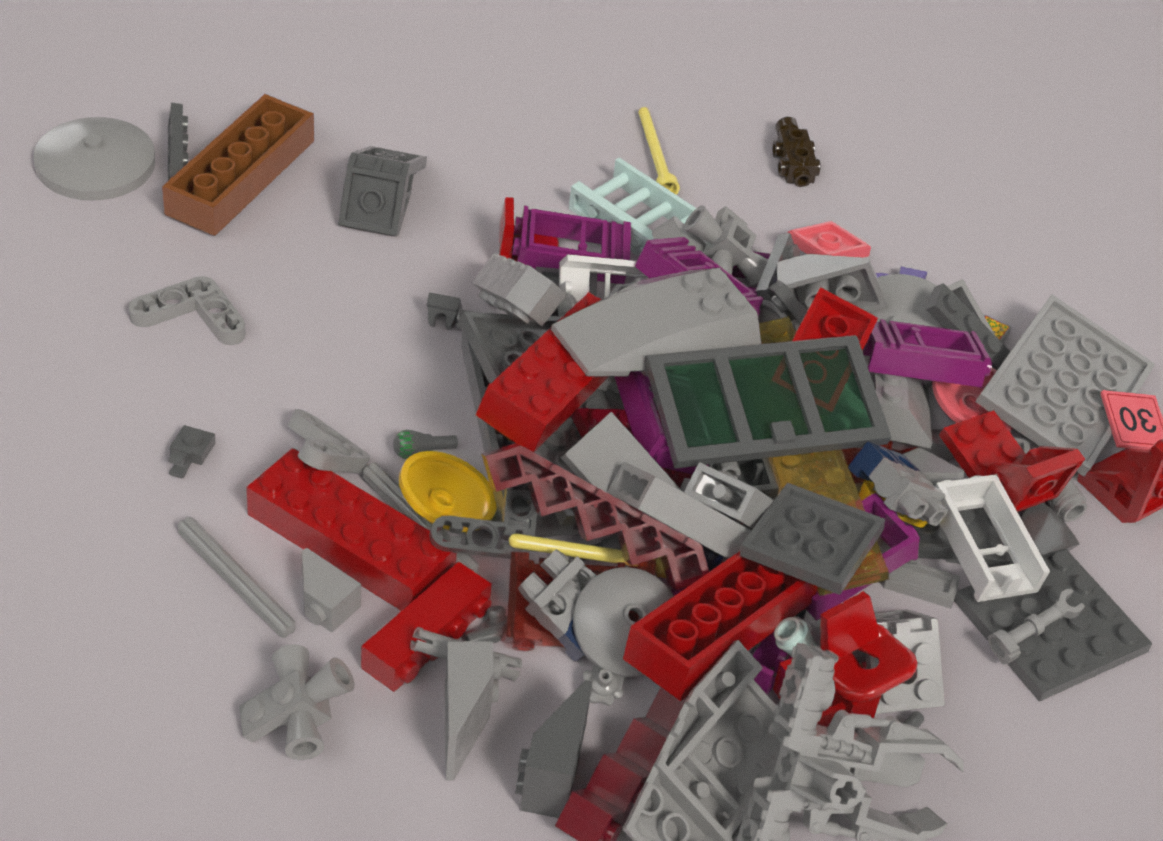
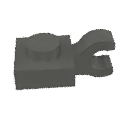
[169,425,216,478]

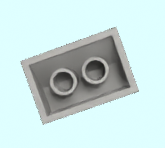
[869,372,932,449]

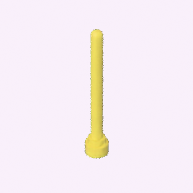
[638,107,680,195]
[508,534,666,578]

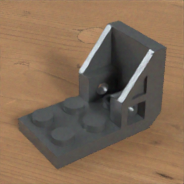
[338,146,427,236]

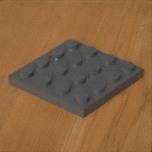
[954,549,1152,702]

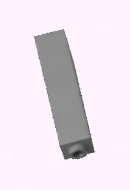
[607,462,751,559]

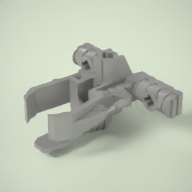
[736,643,964,841]

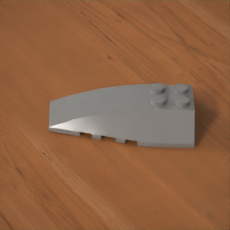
[551,268,764,376]
[622,640,783,841]

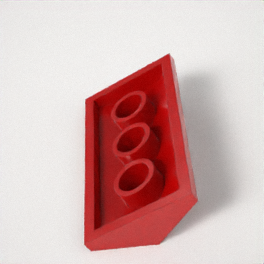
[769,287,878,417]

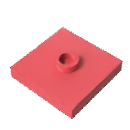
[788,221,871,258]

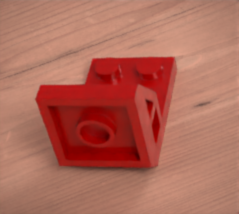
[939,410,1085,512]
[1077,439,1163,523]

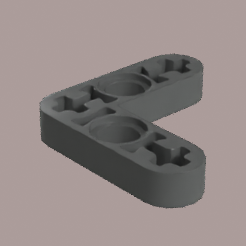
[429,483,537,560]

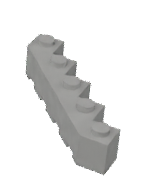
[472,253,567,327]

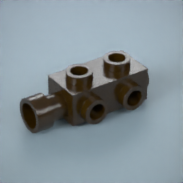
[772,117,821,187]

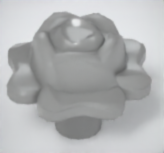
[583,665,625,706]

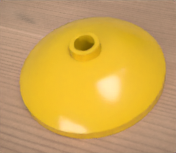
[399,451,497,532]

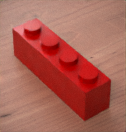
[361,561,492,692]

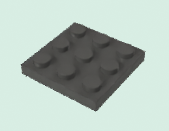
[740,483,885,595]

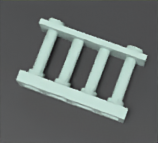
[569,158,696,257]

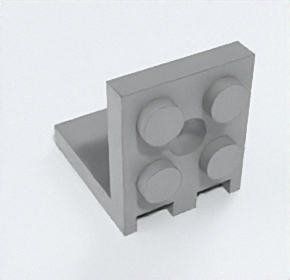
[866,609,945,714]

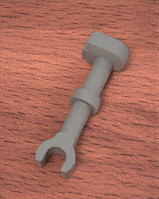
[988,589,1085,665]

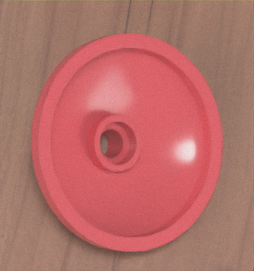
[932,367,1013,432]

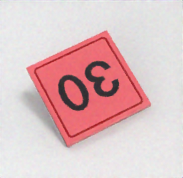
[1100,390,1163,450]

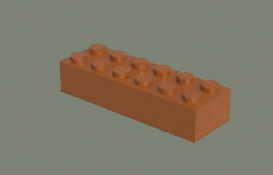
[162,94,314,236]

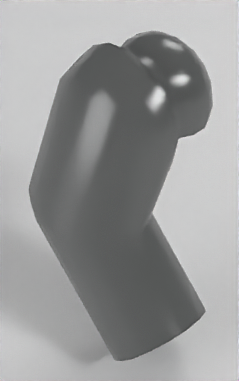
[465,605,509,644]

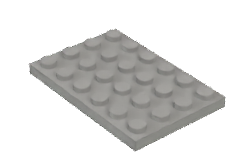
[975,294,1155,476]

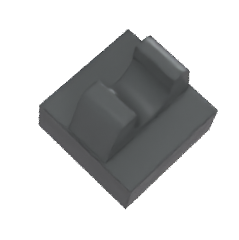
[427,292,462,330]

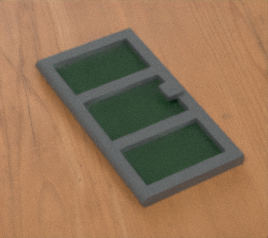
[645,335,892,468]

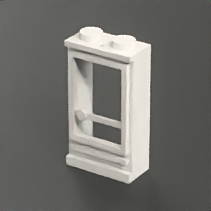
[558,255,648,317]
[935,475,1050,602]

